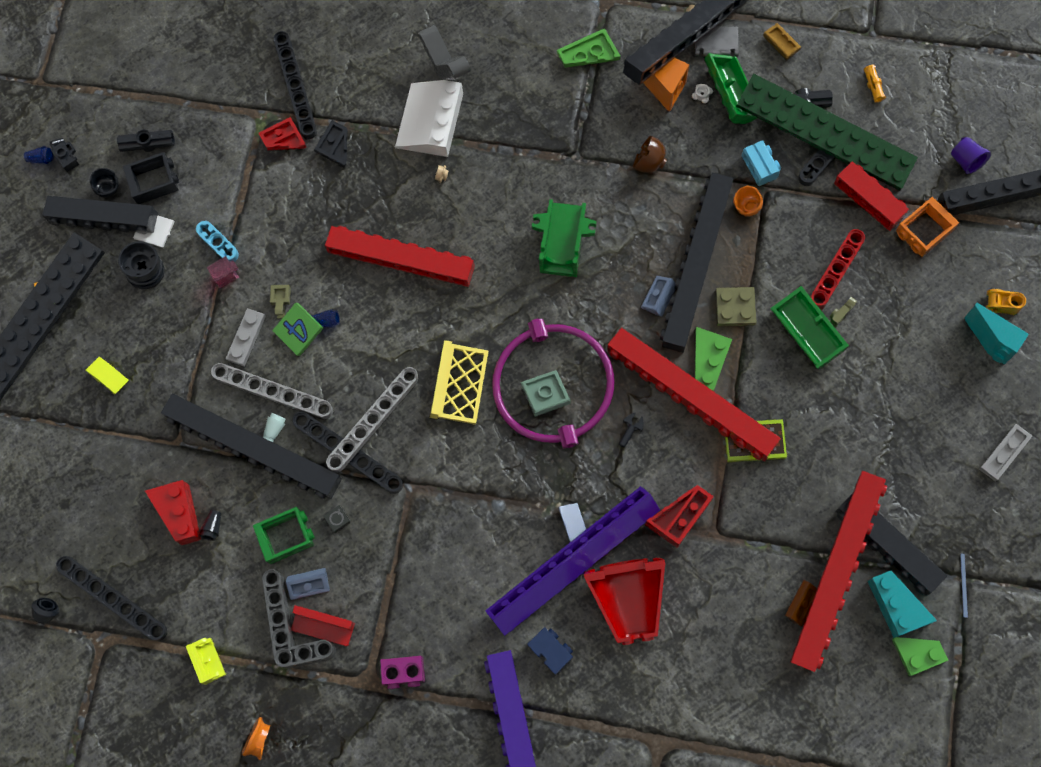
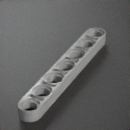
[211,363,333,419]
[326,367,418,473]

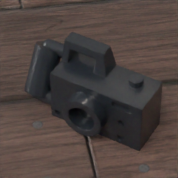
[50,138,79,172]

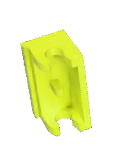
[186,638,226,685]

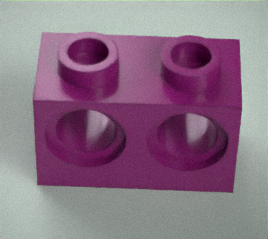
[381,656,425,689]

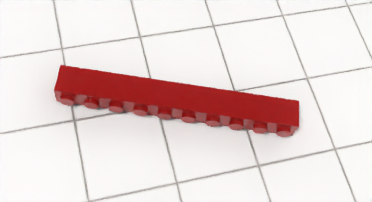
[607,327,781,462]
[790,471,887,672]

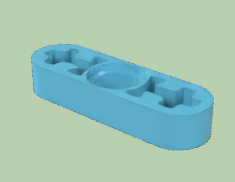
[196,221,239,263]

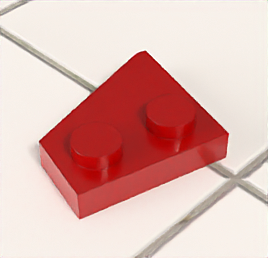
[259,117,306,150]

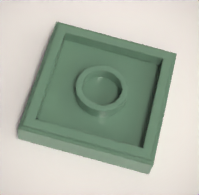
[521,370,571,416]

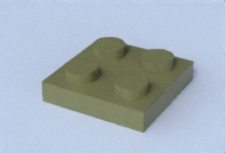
[716,287,756,326]

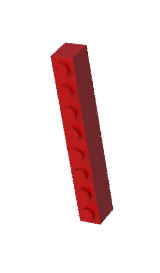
[325,226,475,287]

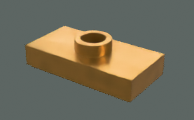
[763,23,801,60]

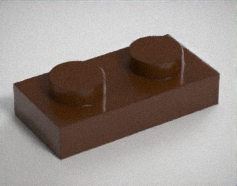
[785,580,817,627]

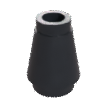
[200,510,221,541]

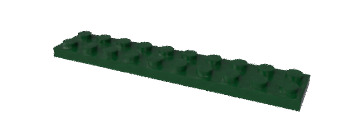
[736,73,918,191]

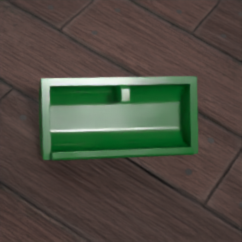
[704,53,757,124]
[770,286,849,369]

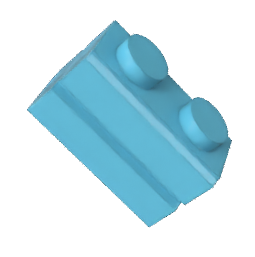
[742,141,781,186]

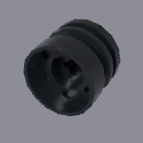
[118,241,165,289]

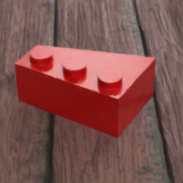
[145,480,201,545]
[645,485,714,548]

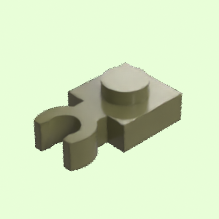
[829,297,857,328]

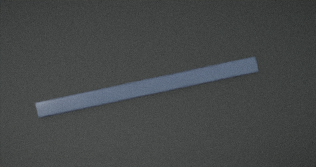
[960,554,968,618]

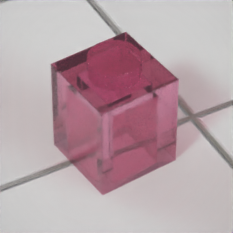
[207,256,239,289]

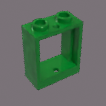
[253,507,315,565]

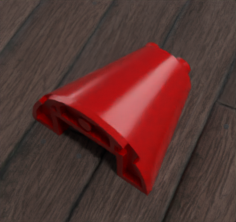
[584,558,665,645]

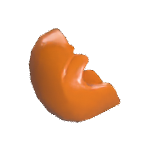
[733,186,763,217]

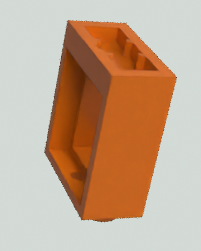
[896,197,959,257]

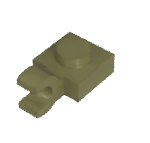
[270,285,291,319]

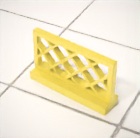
[430,340,488,425]

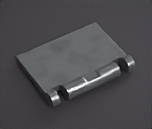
[695,26,739,57]

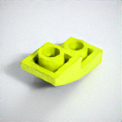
[86,357,129,395]

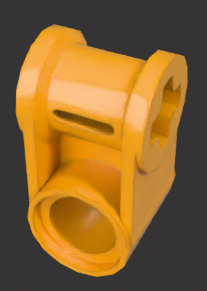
[986,289,1026,315]

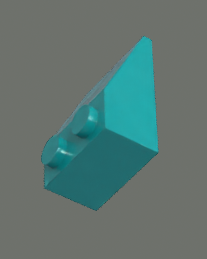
[964,303,1029,364]

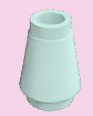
[263,413,286,442]

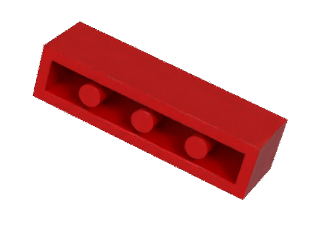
[834,161,909,231]

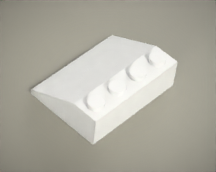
[395,80,463,157]

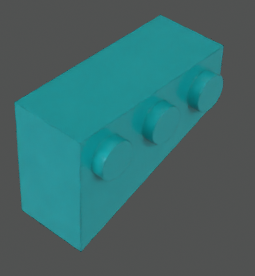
[868,571,937,638]

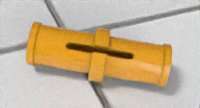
[864,65,886,102]

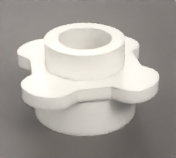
[692,84,713,103]

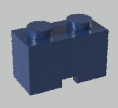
[527,627,573,675]

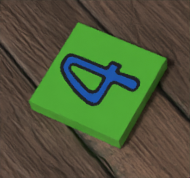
[272,303,323,356]

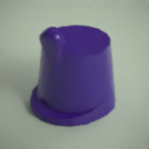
[951,137,991,174]

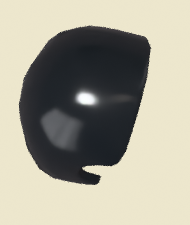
[89,168,119,198]

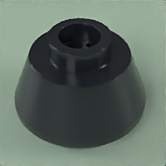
[31,598,59,624]

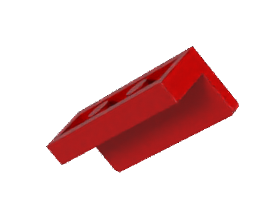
[291,605,355,646]

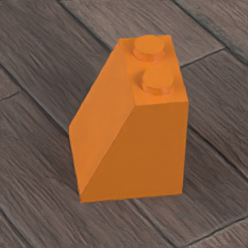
[643,58,689,111]

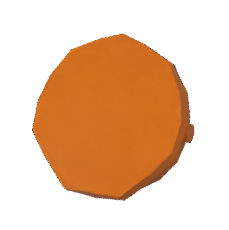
[242,717,270,760]

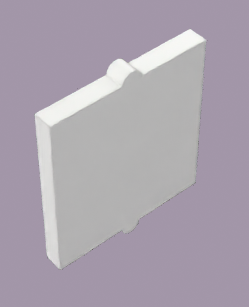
[133,216,175,248]

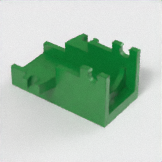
[532,199,596,277]

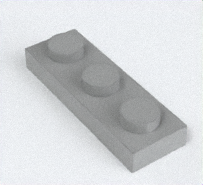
[226,308,266,367]
[979,424,1032,482]

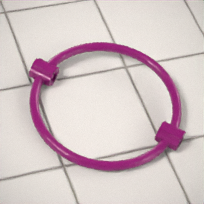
[492,318,614,449]

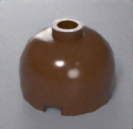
[633,136,667,173]

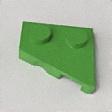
[892,637,949,676]

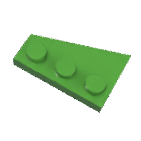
[557,28,621,68]
[695,327,732,391]

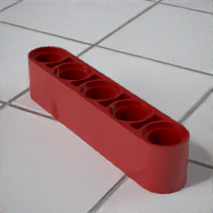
[811,229,865,311]

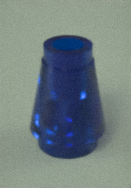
[24,146,53,164]
[311,309,340,328]

